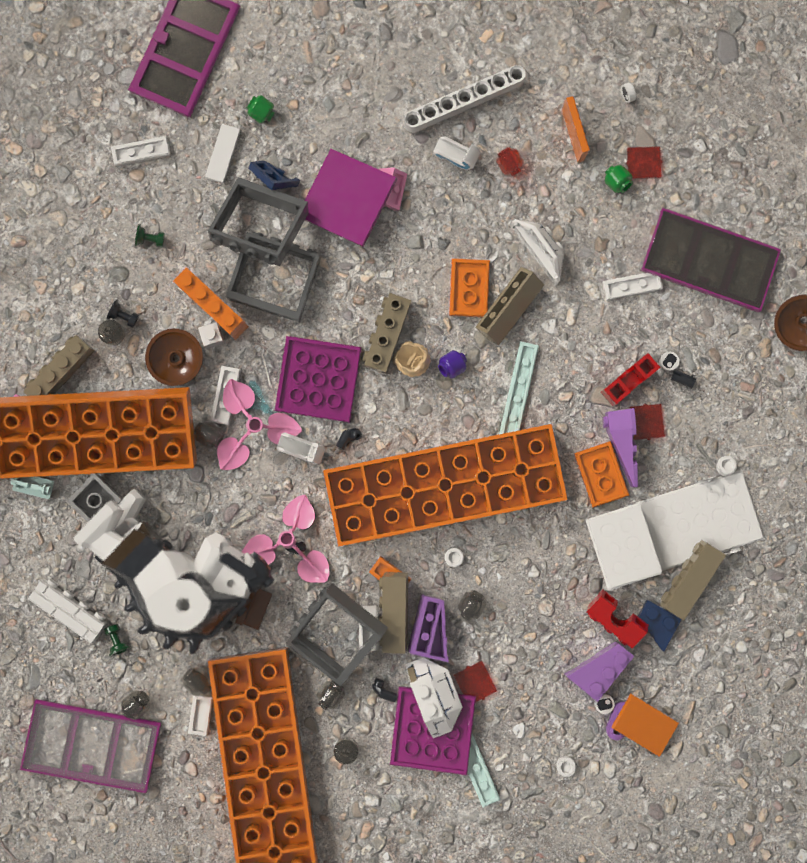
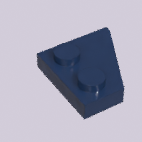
[248,160,300,190]
[638,600,682,651]

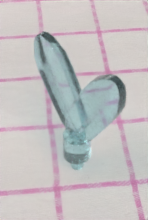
[248,380,274,415]

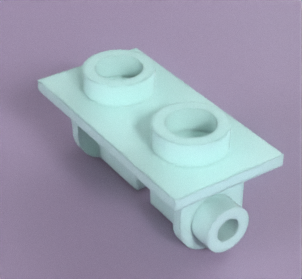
[11,477,54,500]

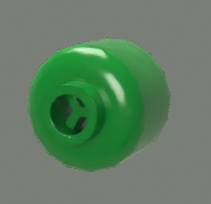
[246,95,275,124]
[604,165,633,193]

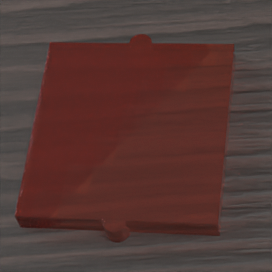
[625,147,663,179]
[629,403,665,441]
[454,660,497,702]

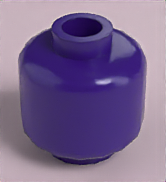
[438,350,467,379]

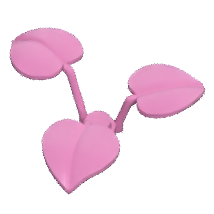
[217,379,302,470]
[241,495,330,583]

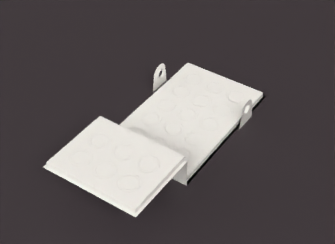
[586,470,765,591]

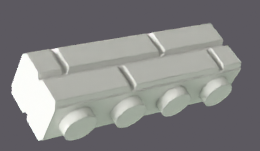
[28,579,108,644]

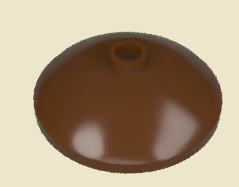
[774,294,807,351]
[145,328,203,386]

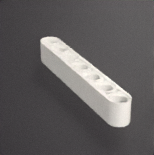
[404,65,526,133]

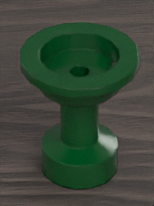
[135,224,165,248]
[104,624,131,657]

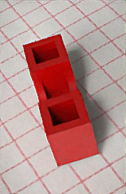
[601,353,661,406]
[587,589,649,649]

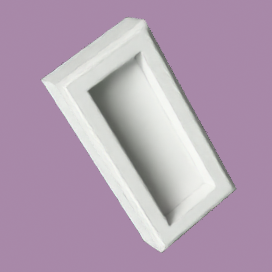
[188,694,213,736]

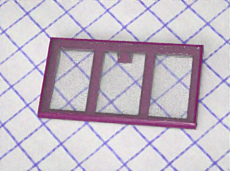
[20,699,161,793]

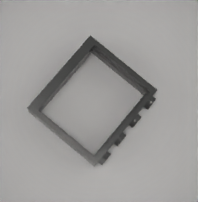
[208,177,309,266]
[225,232,321,323]
[286,583,388,687]

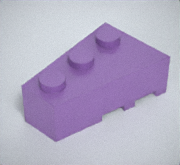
[407,594,449,662]
[565,642,634,702]

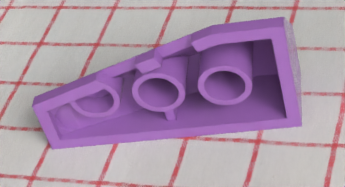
[602,408,638,487]

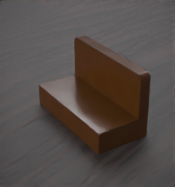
[235,589,272,630]

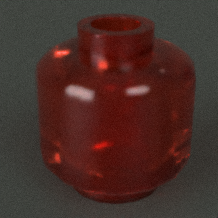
[496,146,524,176]

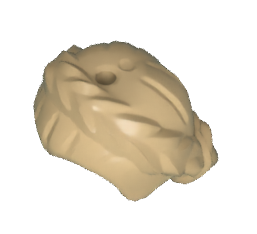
[392,341,431,377]

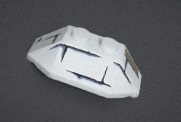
[511,219,564,286]
[405,657,462,738]

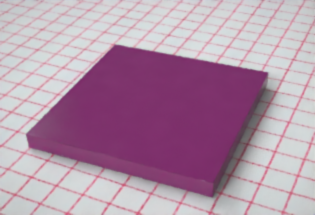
[304,148,397,247]
[274,336,362,423]
[390,686,476,775]

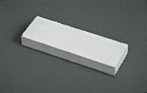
[205,124,241,184]
[111,136,171,167]
[602,270,663,301]
[210,366,241,426]

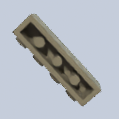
[475,267,544,345]
[362,293,411,374]
[23,335,95,396]
[660,540,726,620]
[379,572,408,654]

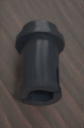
[670,369,697,389]

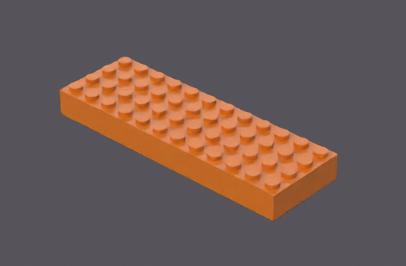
[0,387,197,479]
[323,424,568,547]
[208,647,318,863]

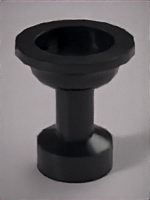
[106,299,139,328]

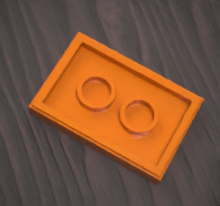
[562,96,590,163]
[449,259,490,317]
[574,441,629,508]
[611,693,679,757]

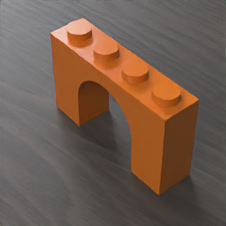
[173,267,249,340]

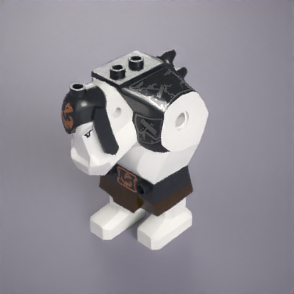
[73,489,275,654]

